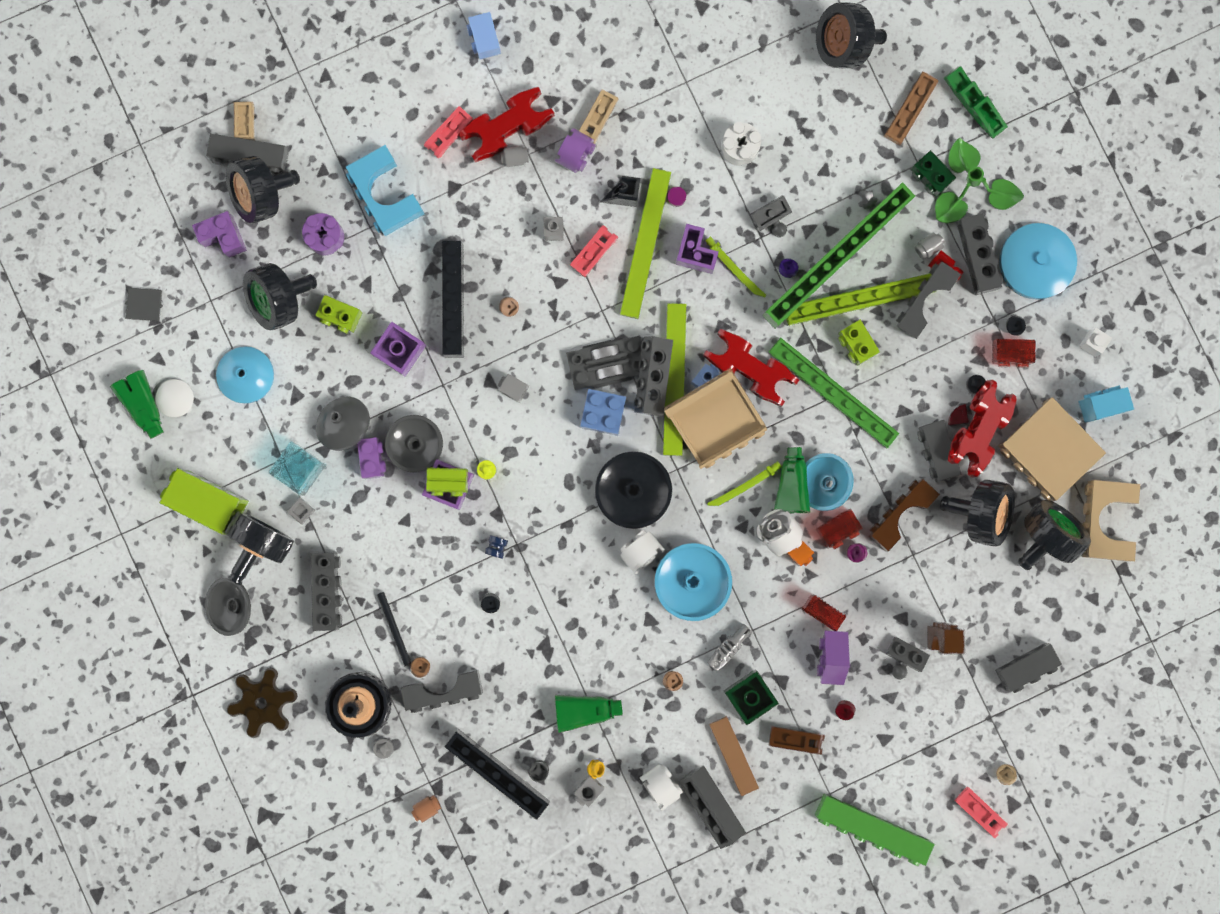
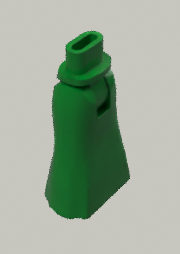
[110,370,164,439]
[774,447,811,514]
[555,695,623,733]

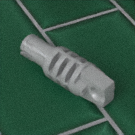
[707,624,752,671]

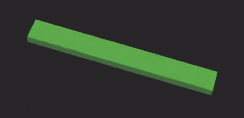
[768,337,900,449]

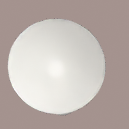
[155,379,194,417]

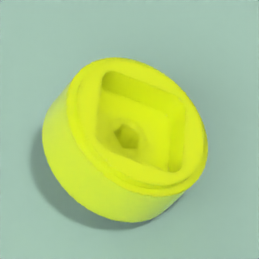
[477,460,496,480]

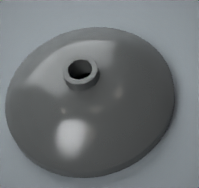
[316,397,370,451]
[385,415,443,473]
[205,577,251,636]

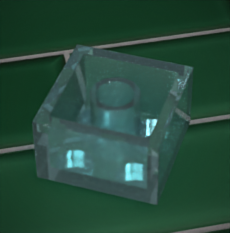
[268,441,326,496]

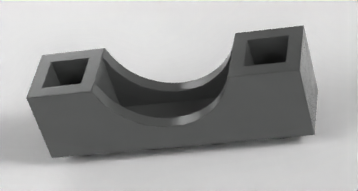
[896,262,961,339]
[401,670,483,713]

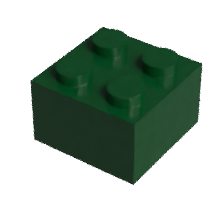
[723,670,779,725]

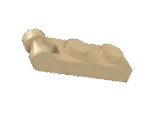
[579,89,619,144]

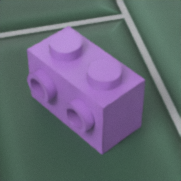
[358,438,386,479]

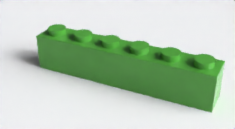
[815,793,935,866]

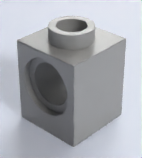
[544,217,564,241]
[498,374,529,403]
[574,775,604,807]

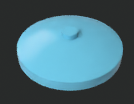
[999,223,1077,300]
[655,543,732,621]

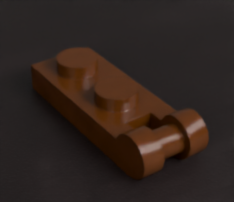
[768,726,825,755]

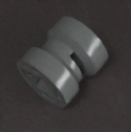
[529,760,549,782]

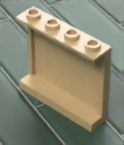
[664,368,767,469]
[998,397,1106,501]

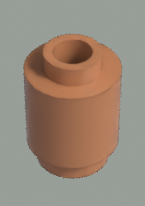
[411,795,442,823]

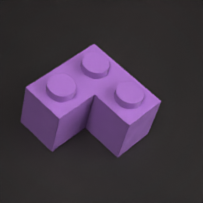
[192,211,247,258]
[676,224,718,274]
[817,631,850,685]

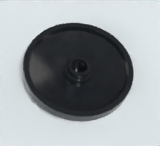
[595,452,672,529]

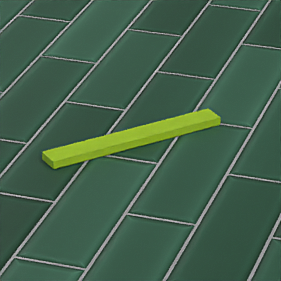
[620,168,671,319]
[786,273,936,326]
[663,303,686,456]

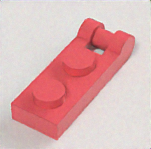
[424,106,473,159]
[570,225,618,278]
[954,786,1008,838]

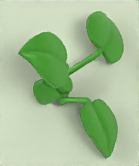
[935,138,1024,223]

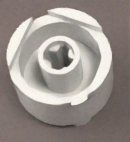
[721,122,761,166]
[757,509,803,556]
[620,530,665,574]
[640,764,683,811]

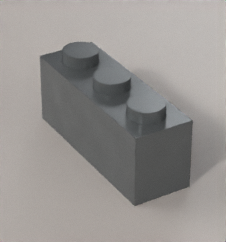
[917,420,962,482]
[995,643,1062,693]

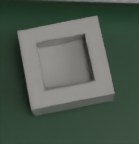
[287,497,315,525]

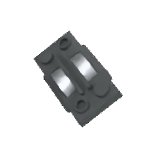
[566,336,642,390]

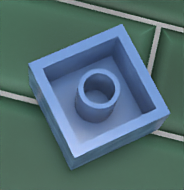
[580,389,626,436]

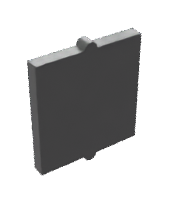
[125,288,163,321]

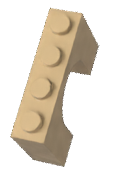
[1082,480,1140,561]

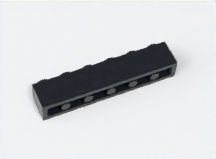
[442,241,464,358]
[444,729,550,820]

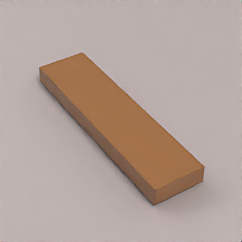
[884,71,939,146]
[709,716,759,796]

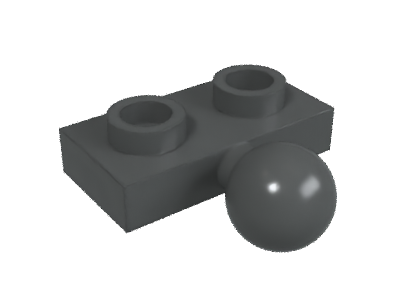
[750,195,792,237]
[886,637,930,680]

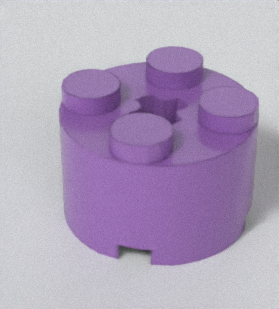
[555,128,596,173]
[302,213,344,256]

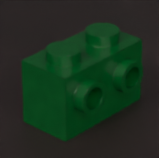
[911,150,956,197]

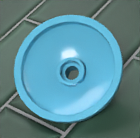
[216,347,274,404]
[806,453,854,511]

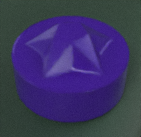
[779,259,799,278]

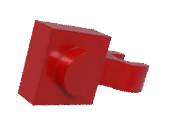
[928,250,964,282]

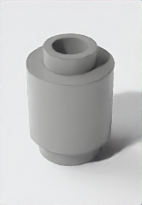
[501,146,529,167]
[915,232,945,260]

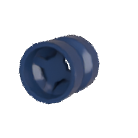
[485,535,508,559]

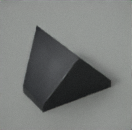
[600,176,641,207]

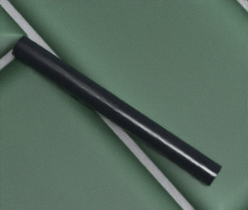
[377,592,411,667]

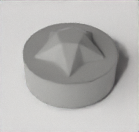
[373,738,394,759]

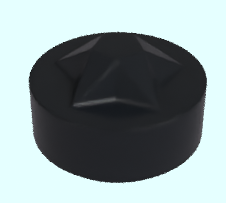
[1006,316,1026,336]
[966,375,986,394]
[481,593,500,613]

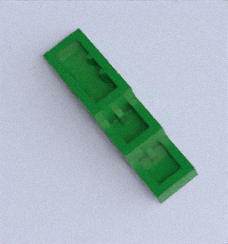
[944,66,1008,139]

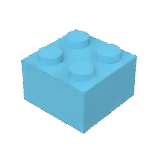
[1078,385,1134,423]

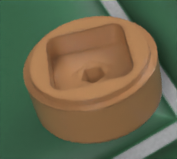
[499,297,519,317]
[410,657,430,678]
[663,671,683,691]

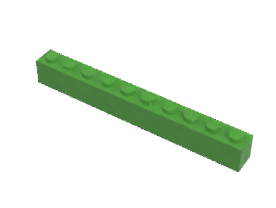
[762,182,915,329]

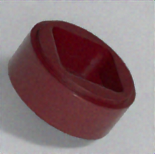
[835,700,856,720]

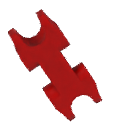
[458,87,555,162]
[703,329,799,407]
[948,380,1016,478]

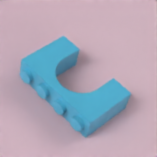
[346,145,424,236]

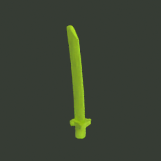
[705,236,766,297]
[707,461,782,506]

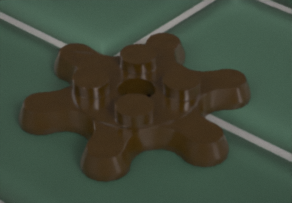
[227,667,298,738]

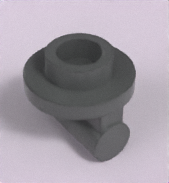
[858,190,878,209]

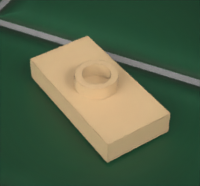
[234,102,255,141]

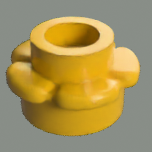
[587,760,605,779]

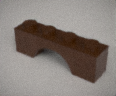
[868,479,940,552]
[927,622,965,654]

